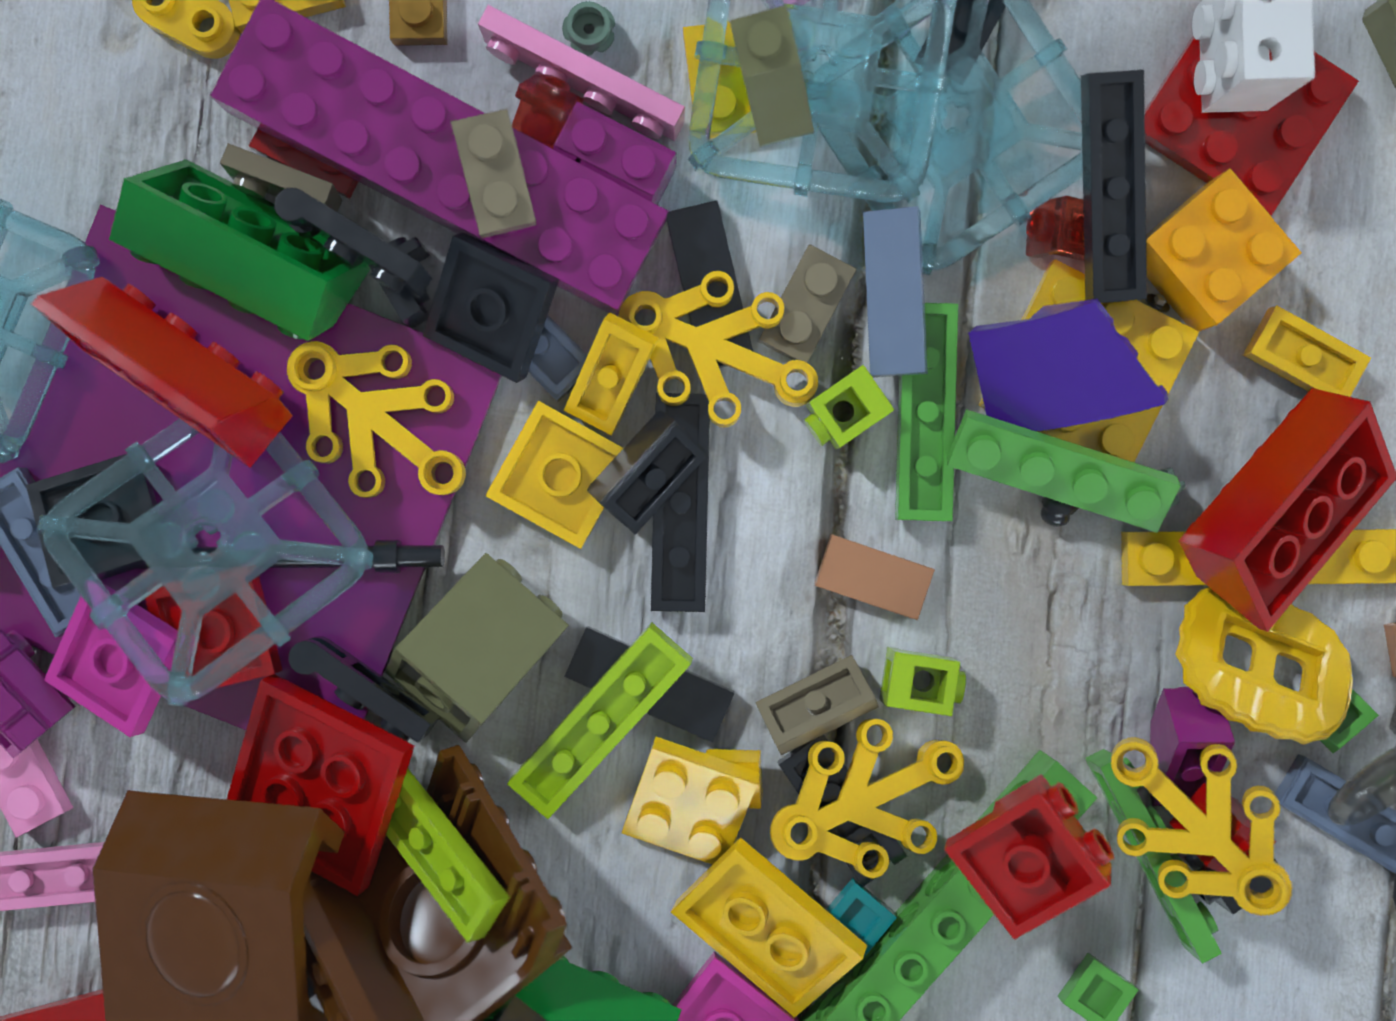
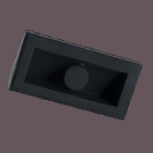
[587,410,709,535]

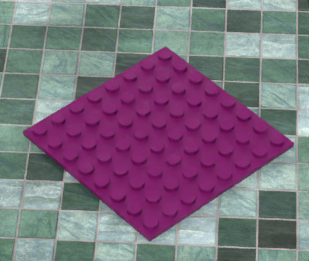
[0,205,502,730]

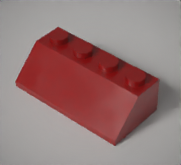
[31,277,293,468]
[1178,388,1396,632]

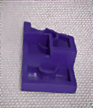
[968,299,1169,431]

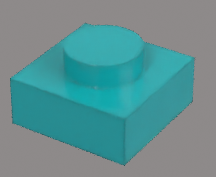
[826,877,897,957]

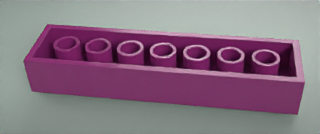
[210,0,668,316]

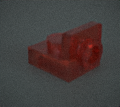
[512,74,584,149]
[1025,195,1084,262]

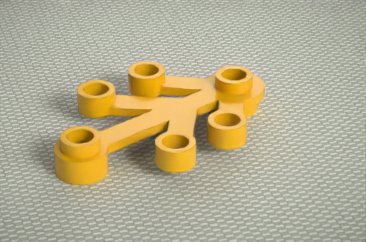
[618,271,818,428]
[287,341,466,498]
[770,718,964,878]
[1111,737,1292,916]

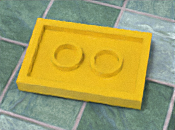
[671,837,867,1018]

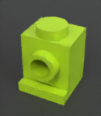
[804,364,895,449]
[879,647,966,716]

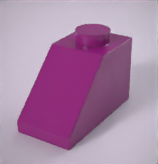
[1150,687,1235,806]

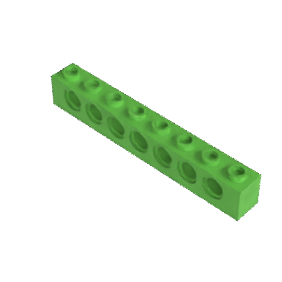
[799,750,1098,1021]

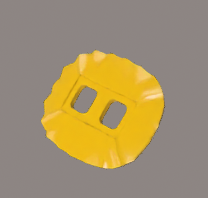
[1175,587,1353,745]

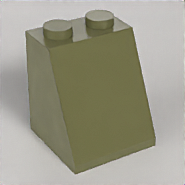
[385,553,569,743]

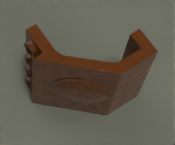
[303,745,573,1021]
[92,790,345,1021]

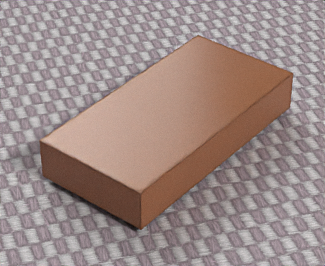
[814,534,935,620]

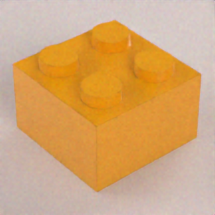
[1146,169,1302,331]

